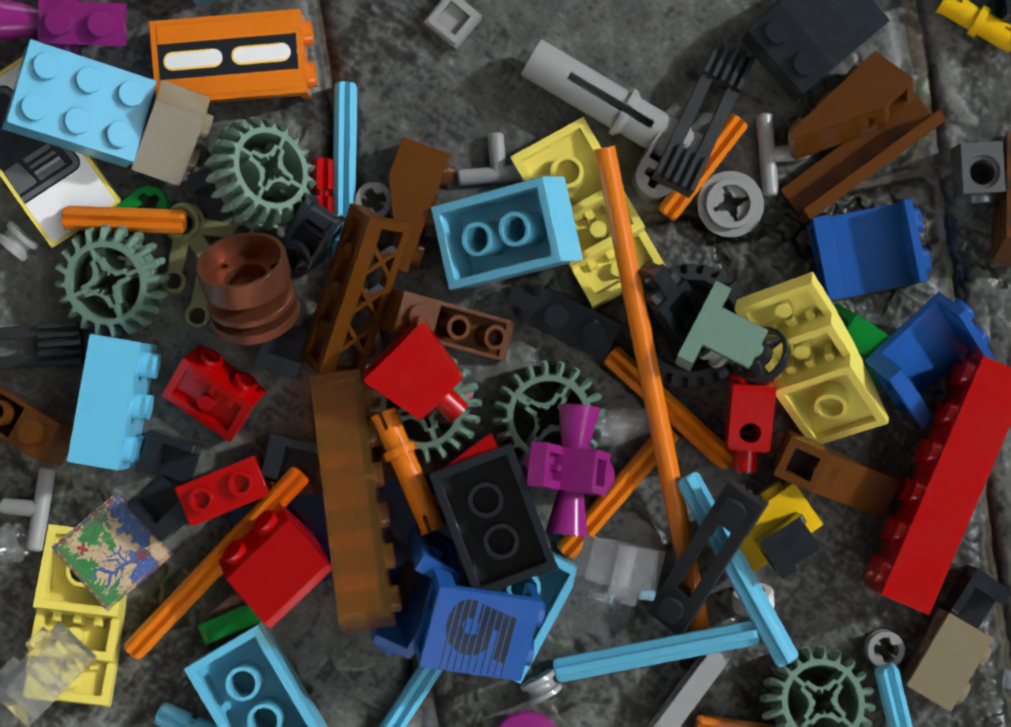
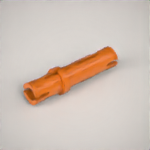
[371,407,447,536]

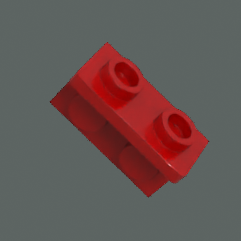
[161,345,267,442]
[175,454,269,526]

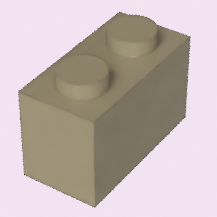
[131,80,214,186]
[900,608,993,712]

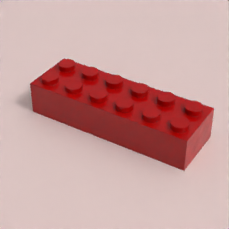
[863,356,1011,615]

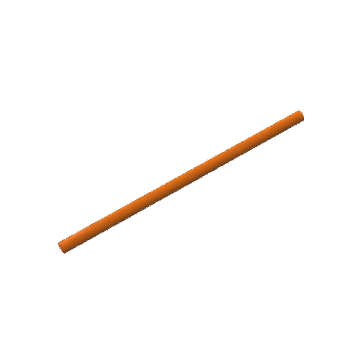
[594,145,710,632]

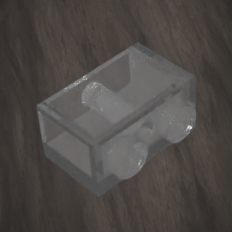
[573,535,666,606]
[0,622,97,727]

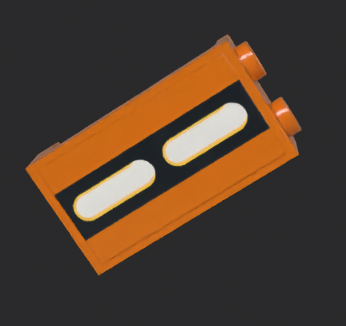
[149,9,318,103]

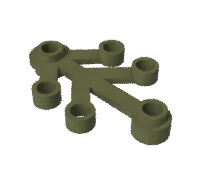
[161,203,256,328]

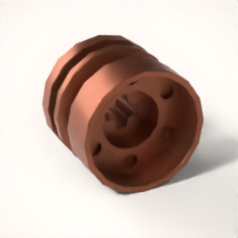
[196,232,300,345]

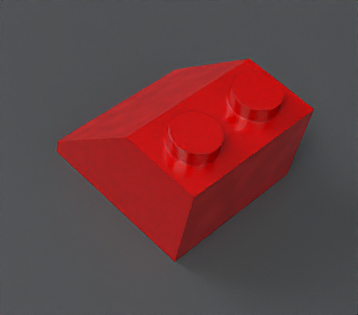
[218,502,333,629]

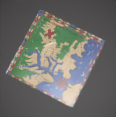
[52,492,173,612]

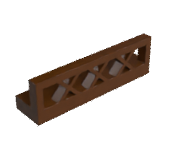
[779,92,947,224]
[300,203,413,380]

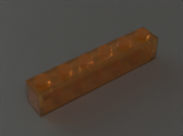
[310,369,402,633]

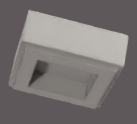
[424,0,482,50]

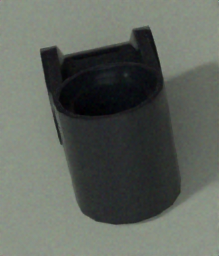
[282,194,346,279]

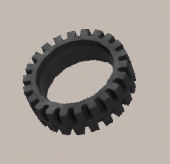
[628,264,746,388]

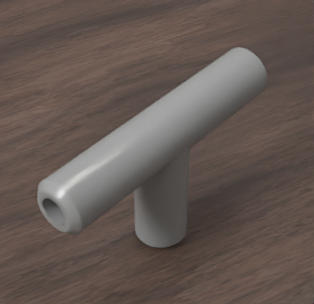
[756,113,810,197]
[457,132,522,186]
[0,467,56,552]

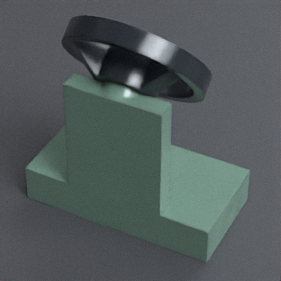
[675,281,791,385]

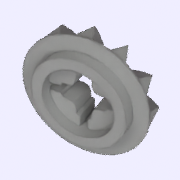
[697,171,764,238]

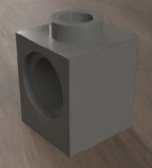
[950,141,1006,205]

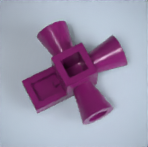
[0,0,127,55]
[524,404,615,537]

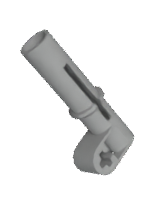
[521,39,704,201]

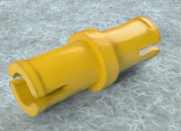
[935,0,1011,54]

